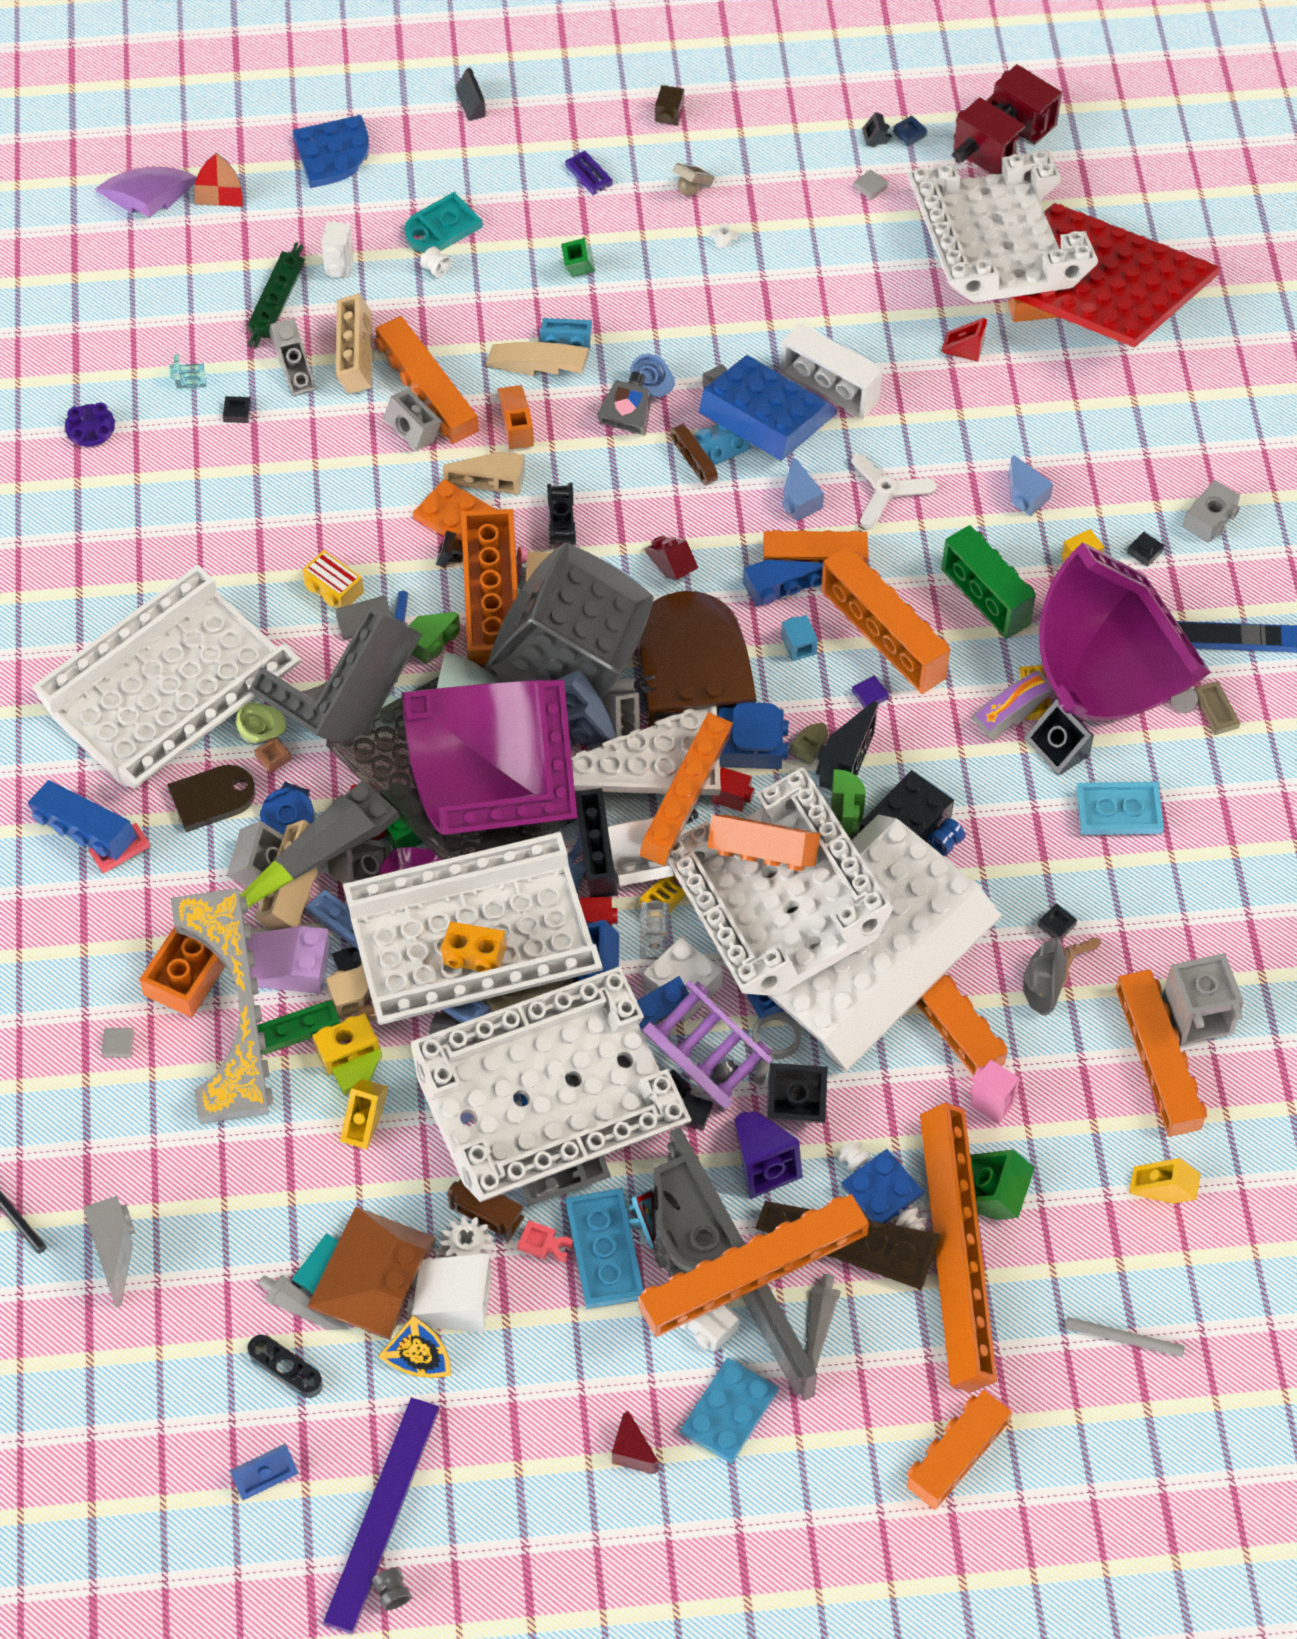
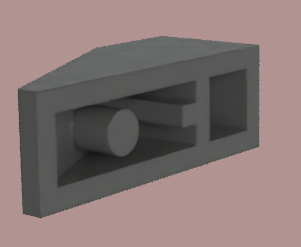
[522,1155,611,1207]

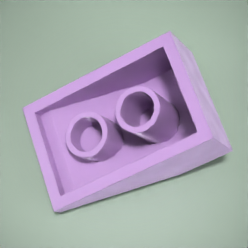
[246,926,331,994]

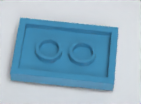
[680,1357,779,1464]

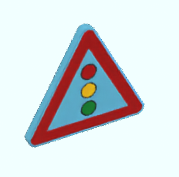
[629,1189,656,1249]

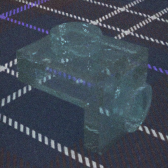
[169,354,207,389]

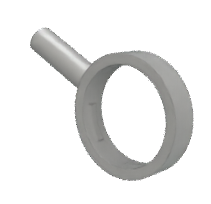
[752,1012,801,1085]

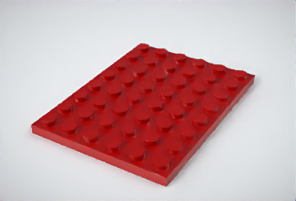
[1011,203,1219,348]

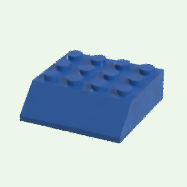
[699,355,838,461]

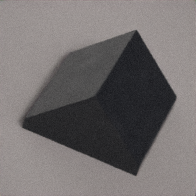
[1024,699,1094,775]

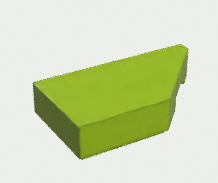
[332,1048,383,1096]

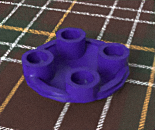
[65,402,115,447]

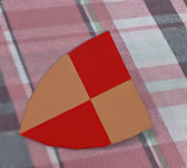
[194,152,243,207]

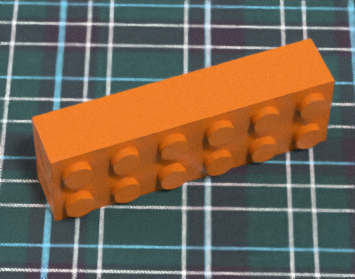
[461,509,518,665]
[821,545,950,695]

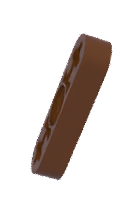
[670,424,718,485]

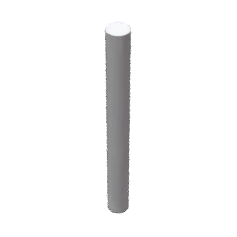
[1065,1317,1185,1357]

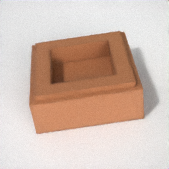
[254,737,292,773]

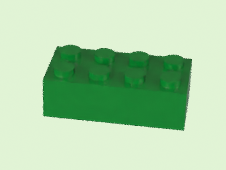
[941,525,1036,640]

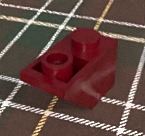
[644,535,698,580]

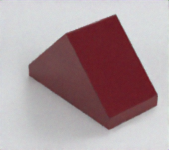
[612,1410,659,1474]

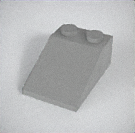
[83,1196,136,1308]

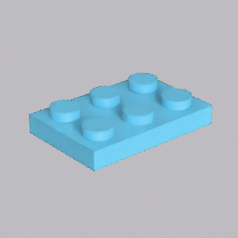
[1076,782,1164,835]

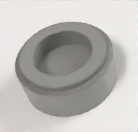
[1170,688,1198,714]

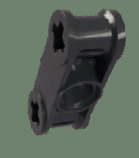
[547,482,576,547]

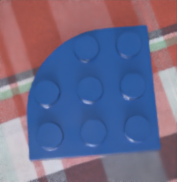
[292,115,370,188]

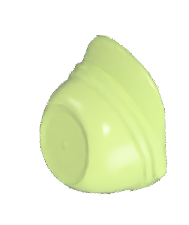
[236,702,287,743]

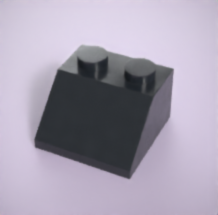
[767,1063,828,1124]

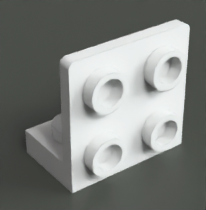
[608,817,674,886]

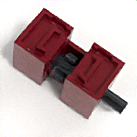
[952,64,1062,175]

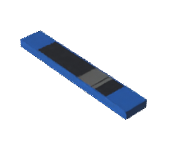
[1177,621,1297,652]

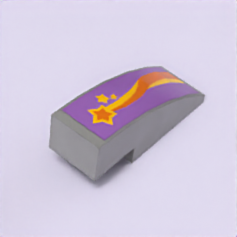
[971,670,1054,741]

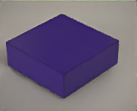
[852,675,889,708]

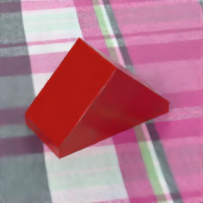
[941,317,987,362]

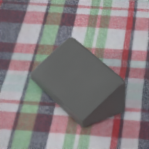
[335,596,391,640]

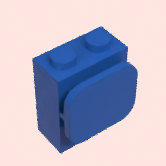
[719,702,789,769]

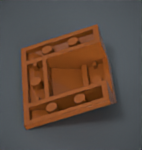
[308,1206,437,1340]

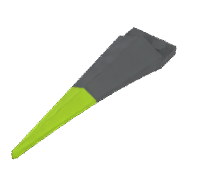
[240,780,400,908]

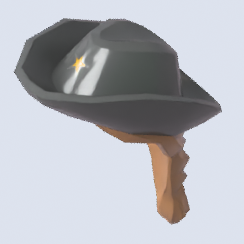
[1023,937,1102,1016]

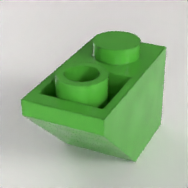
[409,612,460,664]

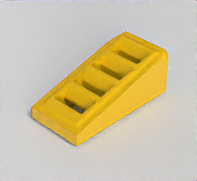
[639,872,686,923]

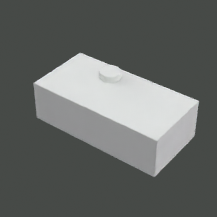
[780,322,883,419]

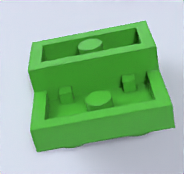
[831,769,866,840]

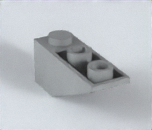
[269,318,316,396]

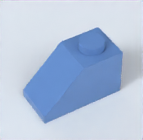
[1008,455,1053,516]
[782,458,824,521]

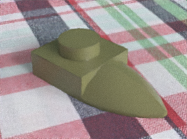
[788,723,828,765]

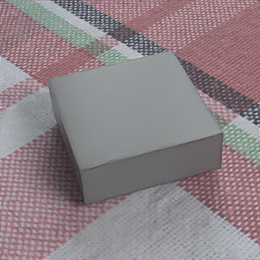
[854,169,888,200]
[102,1028,134,1058]

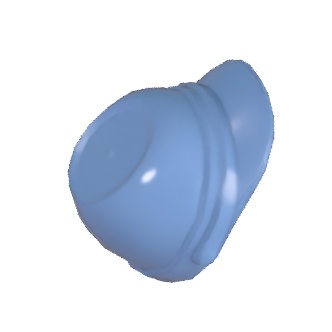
[630,353,675,397]

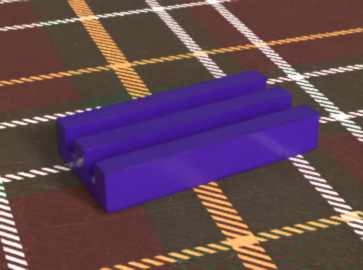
[565,150,613,196]

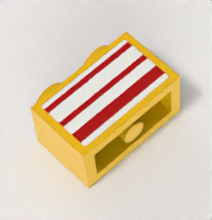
[302,550,364,608]

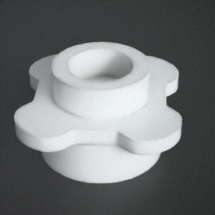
[709,223,739,248]

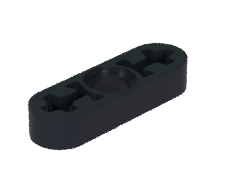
[247,1334,323,1398]

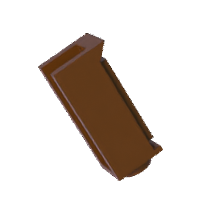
[447,1178,524,1244]

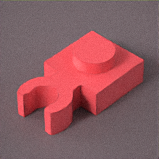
[517,1220,573,1262]

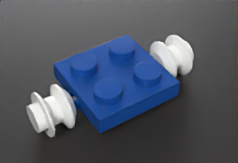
[839,1141,927,1231]

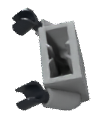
[601,675,657,738]

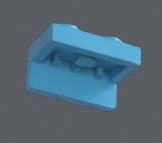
[540,318,592,350]
[693,424,751,465]

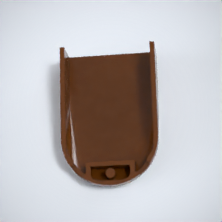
[636,591,756,728]

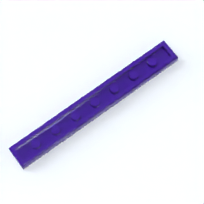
[323,1397,440,1635]

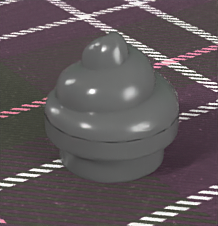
[711,1059,739,1084]

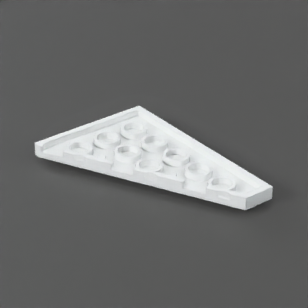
[571,706,721,795]

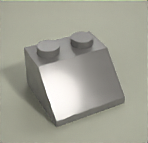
[226,821,284,888]

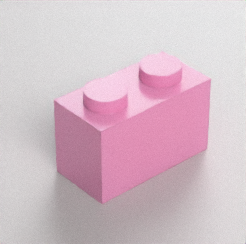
[969,1059,1020,1124]

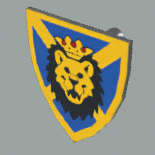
[378,1315,451,1378]

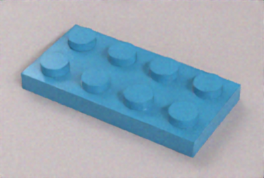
[565,1188,644,1310]

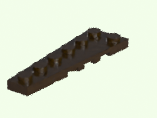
[755,1201,941,1290]

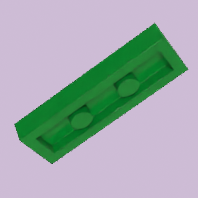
[258,1000,340,1055]

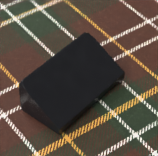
[456,67,486,121]

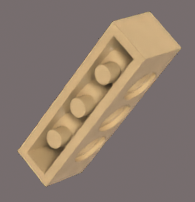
[336,293,372,394]

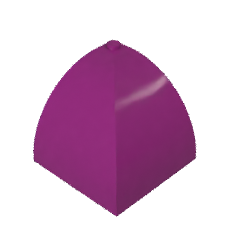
[1039,542,1211,721]
[401,680,577,835]

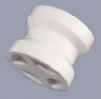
[420,247,451,278]

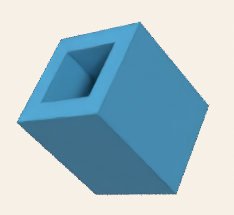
[781,615,818,661]

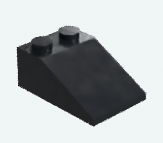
[816,701,878,790]

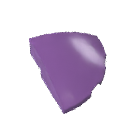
[95,166,197,218]

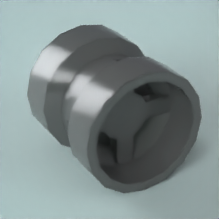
[372,1567,412,1611]

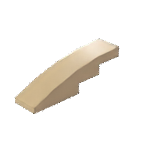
[486,342,589,376]

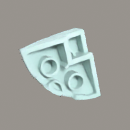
[437,652,499,688]

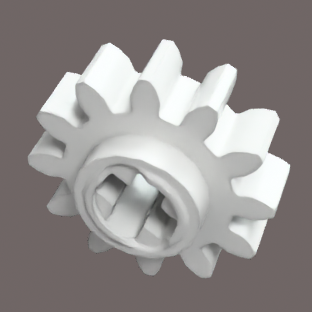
[441,1216,493,1257]

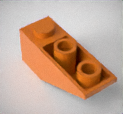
[497,385,534,450]

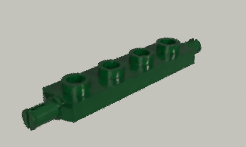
[247,242,305,348]

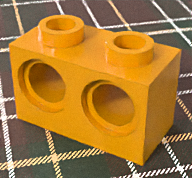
[441,921,507,972]

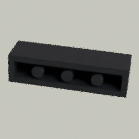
[575,788,618,897]

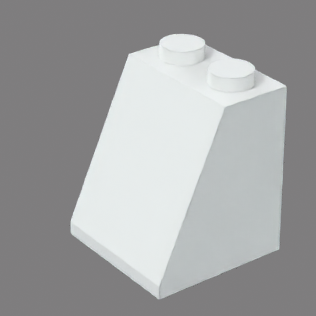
[408,1254,492,1333]

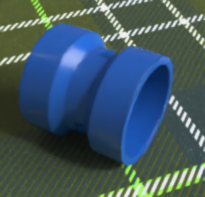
[927,818,966,856]

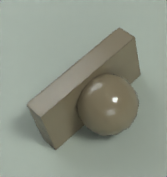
[673,163,715,197]

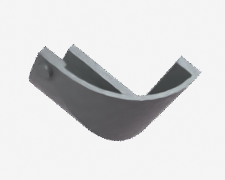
[248,606,423,741]

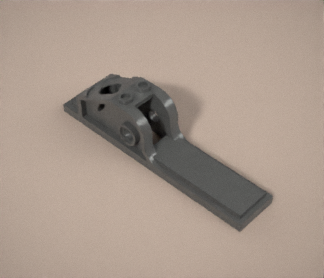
[654,1127,817,1401]

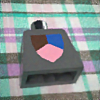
[597,372,652,436]

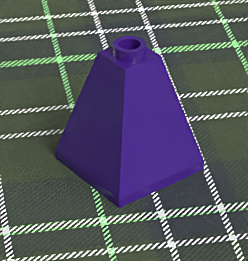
[734,1111,803,1199]

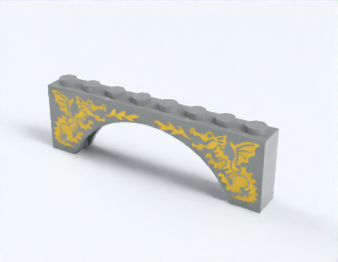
[170,888,273,1124]

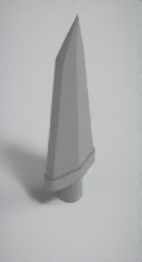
[807,1274,841,1370]
[258,1275,348,1330]

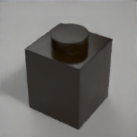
[655,85,685,126]

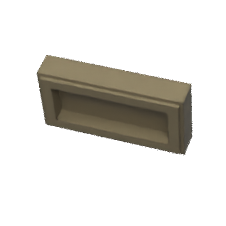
[1194,681,1240,735]

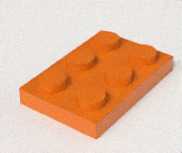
[413,479,497,543]

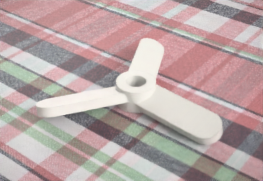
[851,453,937,529]

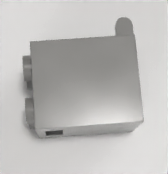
[1162,953,1244,1046]

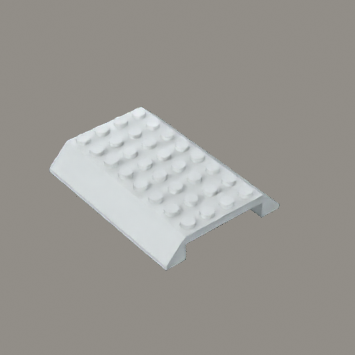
[32,565,302,788]
[724,814,1001,1072]
[343,832,603,1025]

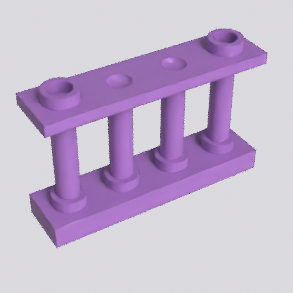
[642,980,773,1110]

